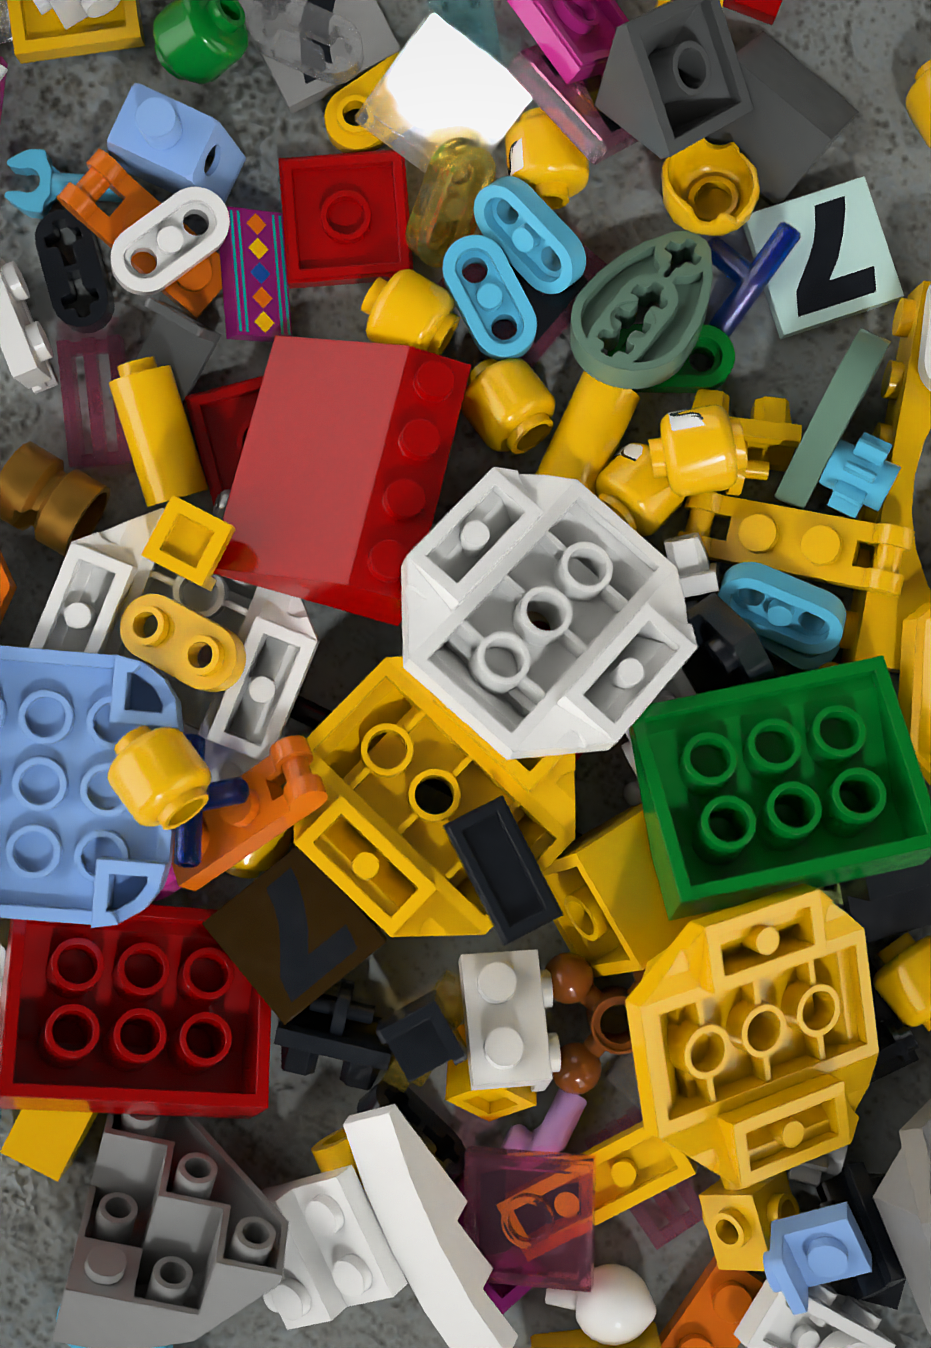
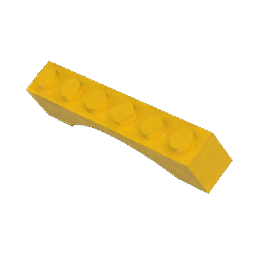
[839,280,931,674]

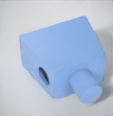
[107,83,246,204]

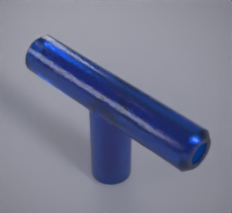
[707,222,801,338]
[174,734,249,868]

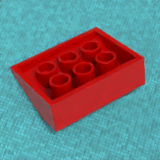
[213,335,471,626]
[0,904,271,1119]

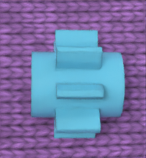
[819,432,901,519]

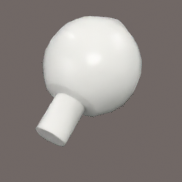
[545,1264,656,1346]

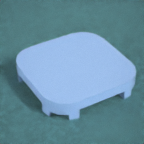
[0,646,184,928]

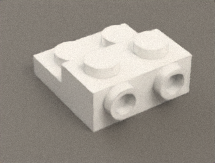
[261,1165,408,1330]

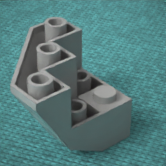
[52,1113,289,1348]

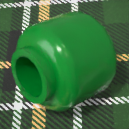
[153,0,249,85]

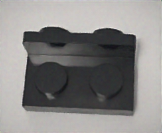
[682,592,778,694]

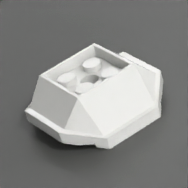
[401,467,698,760]
[29,508,320,790]

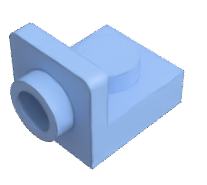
[763,1201,872,1315]

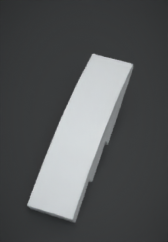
[343,1104,518,1348]

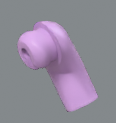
[501,1088,587,1168]

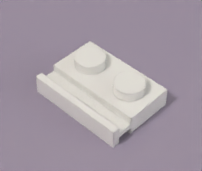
[0,257,59,394]

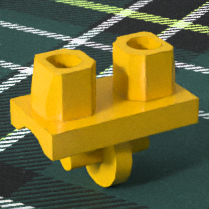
[691,389,802,496]

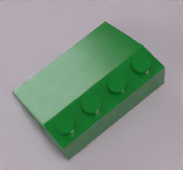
[629,656,931,921]

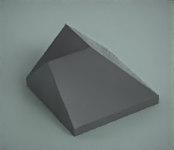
[594,0,754,159]

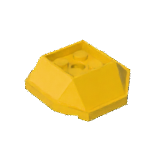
[294,656,575,937]
[625,883,879,1189]

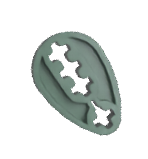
[570,231,713,389]
[774,328,891,510]

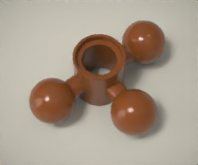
[545,952,645,1095]

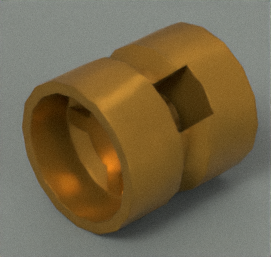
[0,441,111,557]

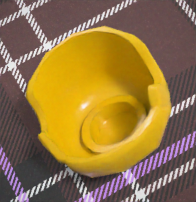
[661,138,760,236]

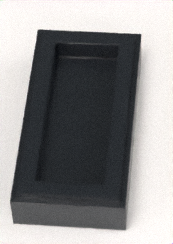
[442,795,564,946]

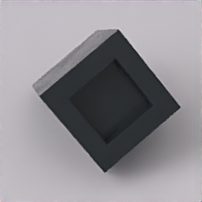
[376,989,468,1083]

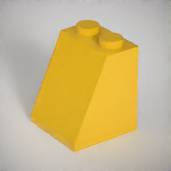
[543,803,734,977]

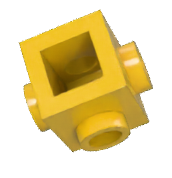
[699,1171,800,1271]

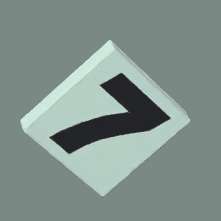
[742,176,904,339]

